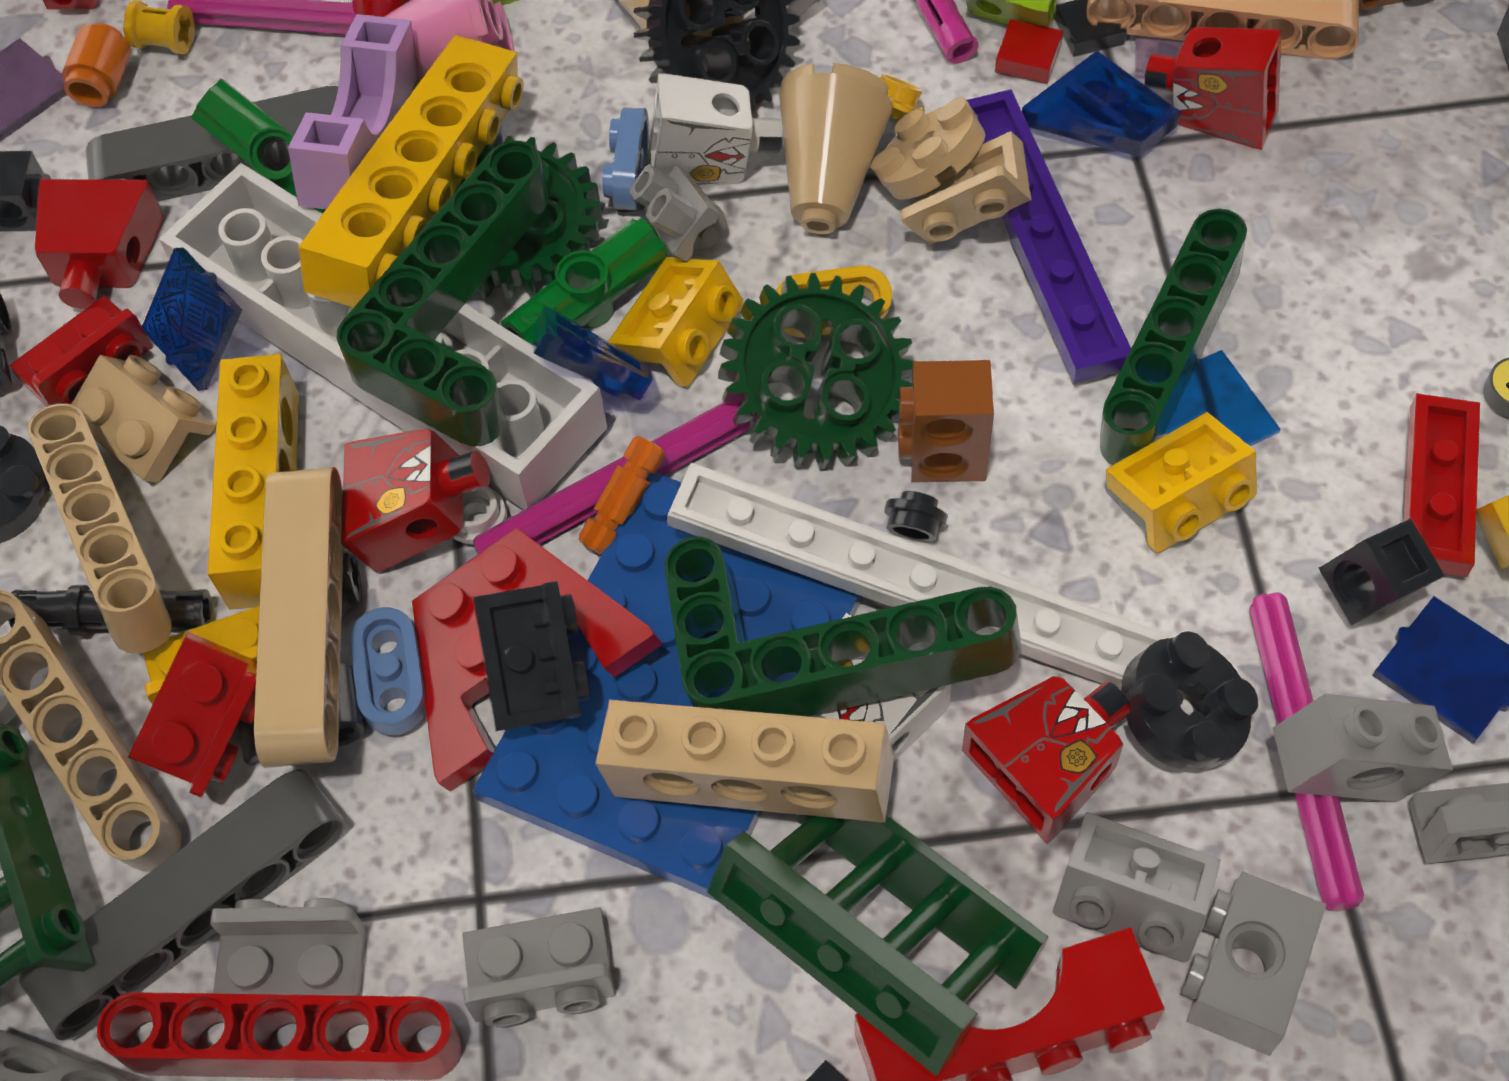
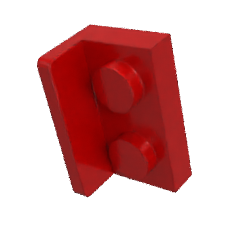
[9,295,153,407]
[128,631,257,798]

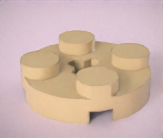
[870,97,985,200]

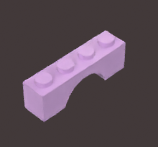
[288,14,418,210]

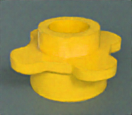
[880,74,925,120]

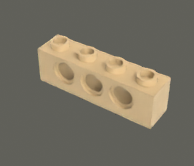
[595,700,894,823]

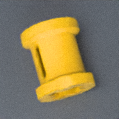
[123,0,195,54]

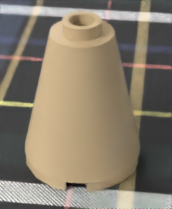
[779,63,893,234]

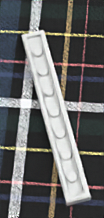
[667,462,1175,693]

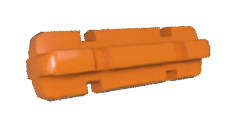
[579,436,665,554]

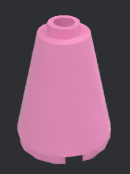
[385,0,514,81]

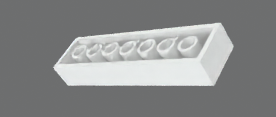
[158,163,607,510]

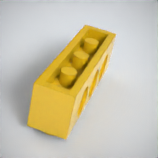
[207,354,299,610]

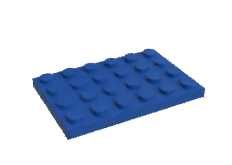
[473,473,863,902]

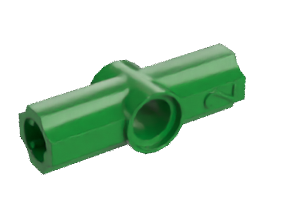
[191,78,325,214]
[501,218,668,354]

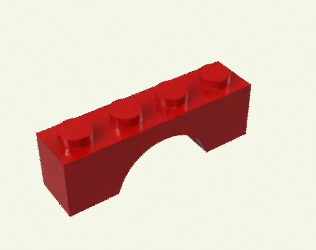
[854,927,1165,1081]

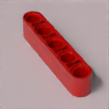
[97,992,463,1080]

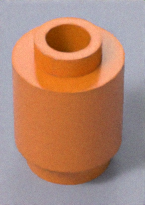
[62,23,131,107]

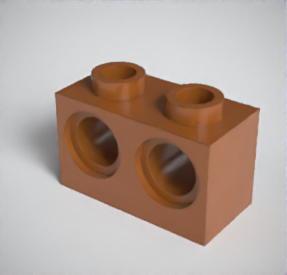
[898,360,994,482]

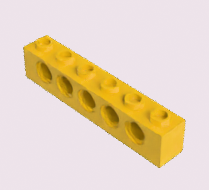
[298,35,524,308]

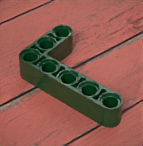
[336,140,548,446]
[664,536,1021,717]

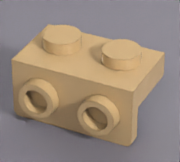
[901,131,1031,244]
[71,355,216,483]

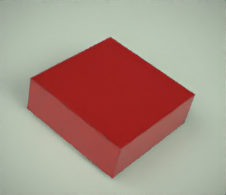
[995,19,1063,83]

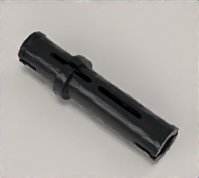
[8,585,212,635]

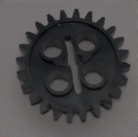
[634,0,800,114]

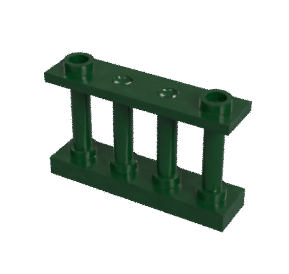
[0,723,94,988]
[707,814,1049,1076]

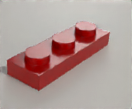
[1404,393,1480,577]

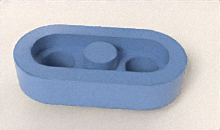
[603,107,649,210]
[349,607,426,735]

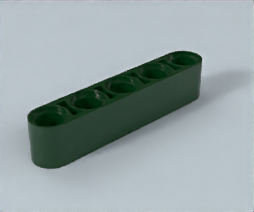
[1100,208,1247,465]

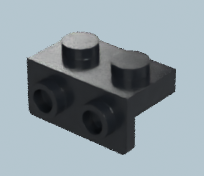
[472,581,590,731]

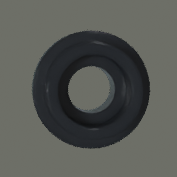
[884,491,948,542]

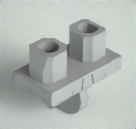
[629,164,727,262]

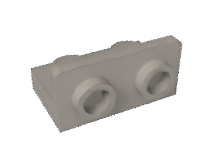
[1409,783,1509,863]
[1053,812,1221,962]
[210,898,366,996]
[462,907,615,1027]

